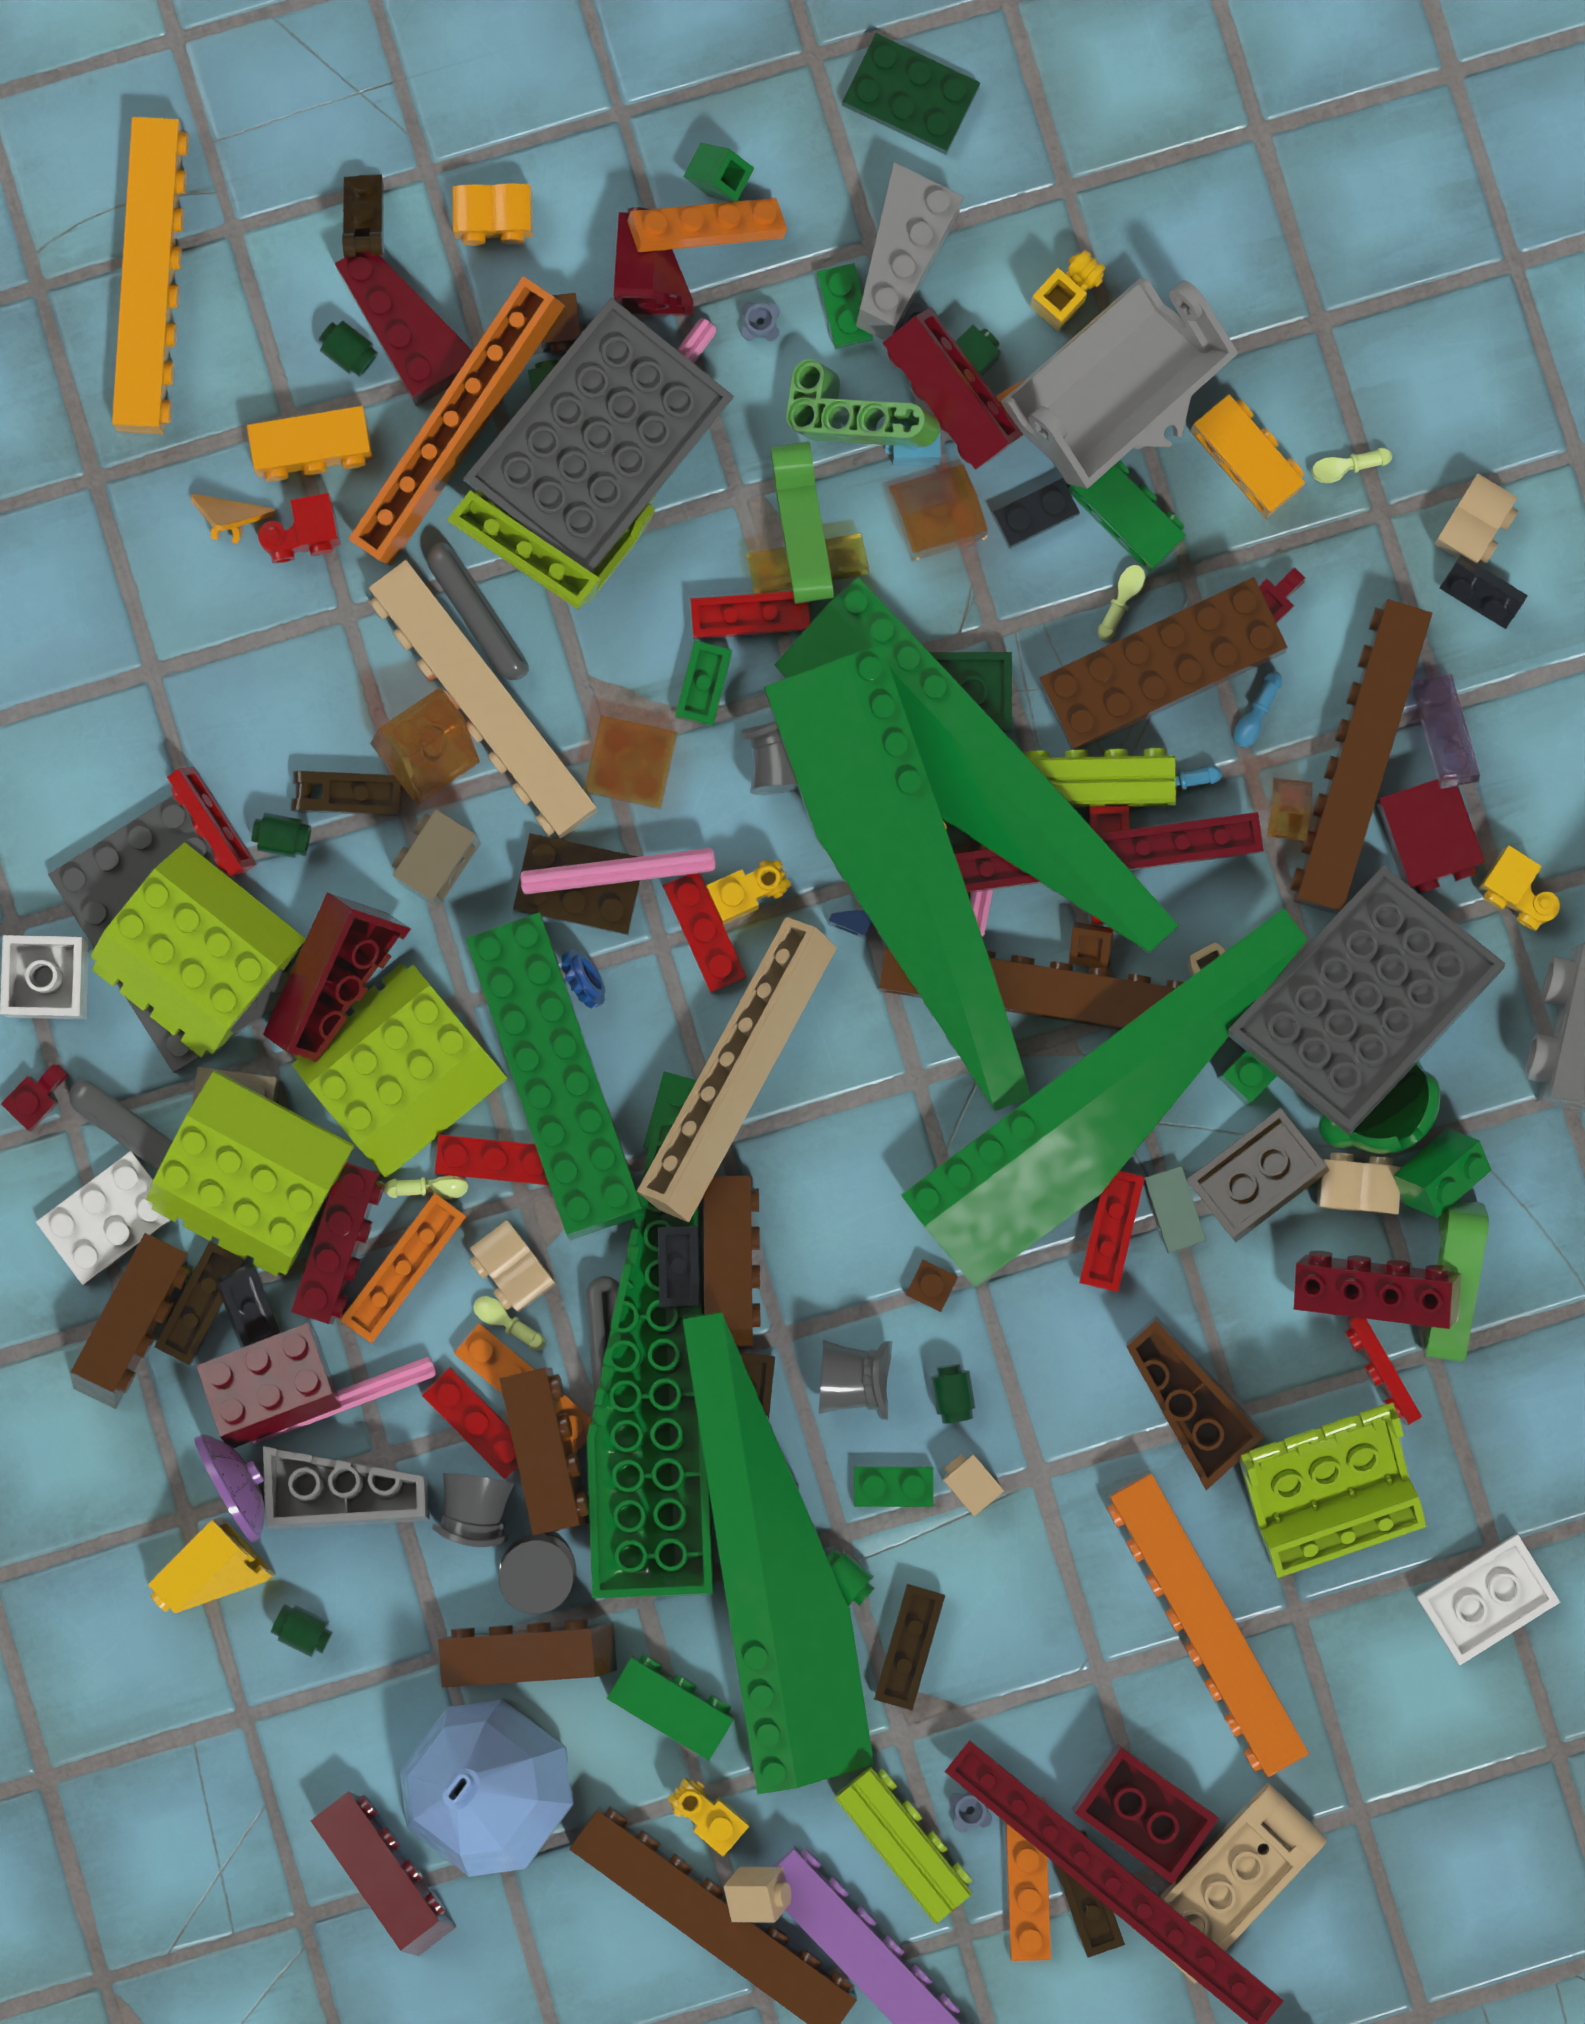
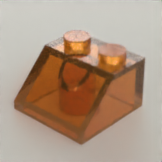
[889,464,988,561]
[370,687,480,805]

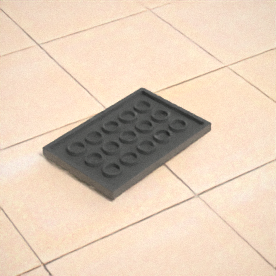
[463,298,734,572]
[48,795,293,1073]
[1228,865,1505,1135]

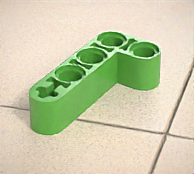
[786,359,940,447]
[770,441,834,604]
[1423,1200,1489,1362]

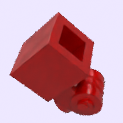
[258,492,341,564]

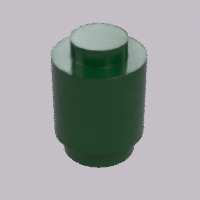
[319,320,378,377]
[251,812,311,858]
[930,1364,976,1424]
[270,1604,333,1657]

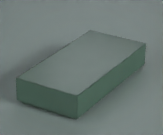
[1144,1166,1206,1253]

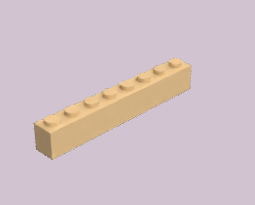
[369,560,598,840]
[637,917,837,1222]

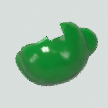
[1318,1061,1441,1154]

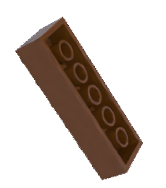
[1039,577,1288,750]

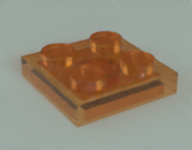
[584,715,678,810]

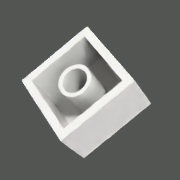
[0,935,89,1019]

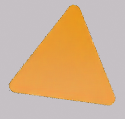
[190,494,275,544]

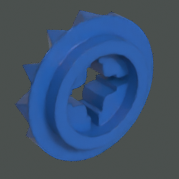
[561,949,605,1009]

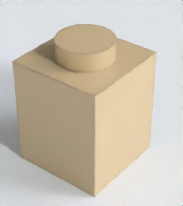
[942,1453,1004,1517]
[724,1867,791,1923]

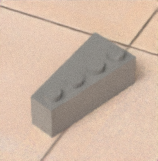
[856,162,964,341]
[263,1446,430,1530]

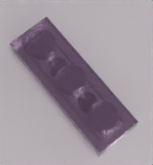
[1413,674,1480,789]

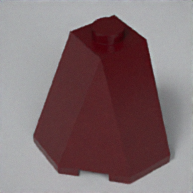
[613,207,694,316]

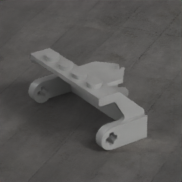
[1001,278,1238,489]

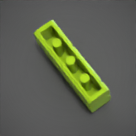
[1026,748,1176,808]
[834,1765,973,1924]

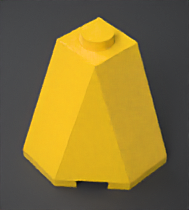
[148,1517,276,1613]

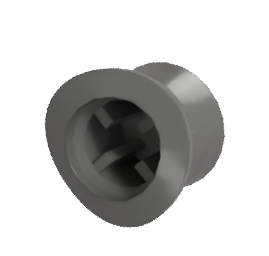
[741,722,799,795]
[819,1340,893,1420]
[432,1473,514,1547]
[499,1534,577,1614]

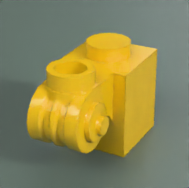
[1030,250,1107,332]
[1478,845,1560,932]
[706,860,792,925]
[667,1777,750,1857]

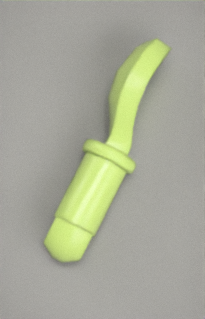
[1311,448,1392,483]
[1098,565,1146,641]
[384,1175,468,1200]
[473,1296,546,1351]

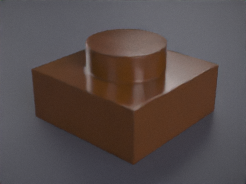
[1069,922,1114,970]
[906,1260,958,1312]

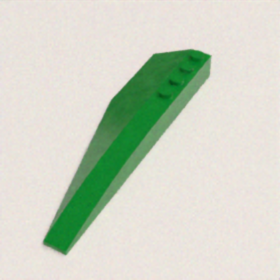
[774,577,1179,953]
[763,644,1031,1111]
[901,908,1308,1287]
[587,1117,715,1599]
[682,1311,874,1795]

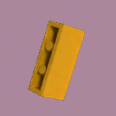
[1190,394,1306,519]
[247,406,374,482]

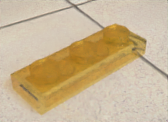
[746,533,869,594]

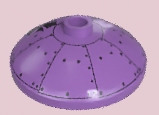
[194,1434,265,1543]

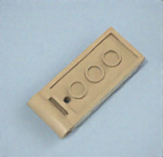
[1160,1783,1328,1984]

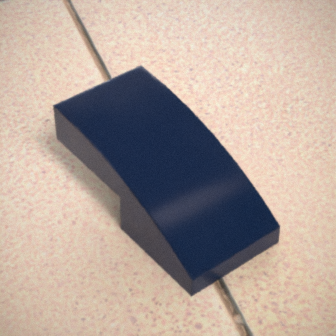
[828,910,874,939]

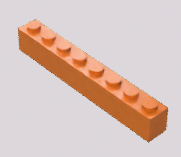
[348,276,565,567]
[1106,1472,1309,1777]

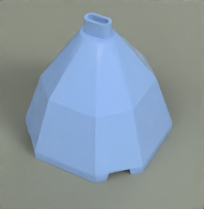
[400,1699,574,1877]

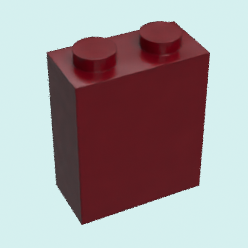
[1375,773,1485,894]

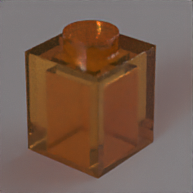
[1267,778,1313,841]

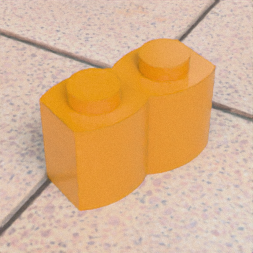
[452,183,533,246]

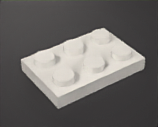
[36,1151,172,1285]
[1415,1534,1561,1666]

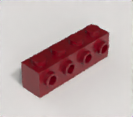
[882,308,1023,470]
[291,1162,385,1325]
[1293,1251,1461,1329]

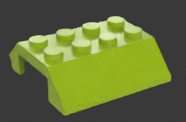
[447,490,656,610]
[90,842,306,1058]
[291,963,508,1179]
[146,1070,355,1277]
[1239,1403,1427,1579]

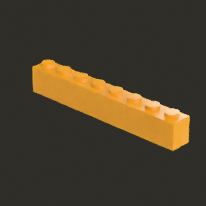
[112,117,189,435]

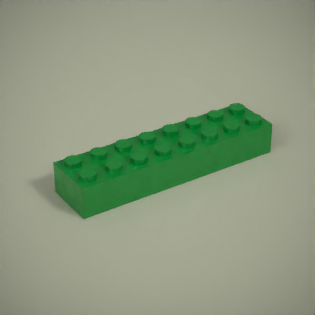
[465,912,645,1241]

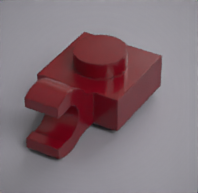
[1259,567,1306,623]
[1,1064,69,1131]

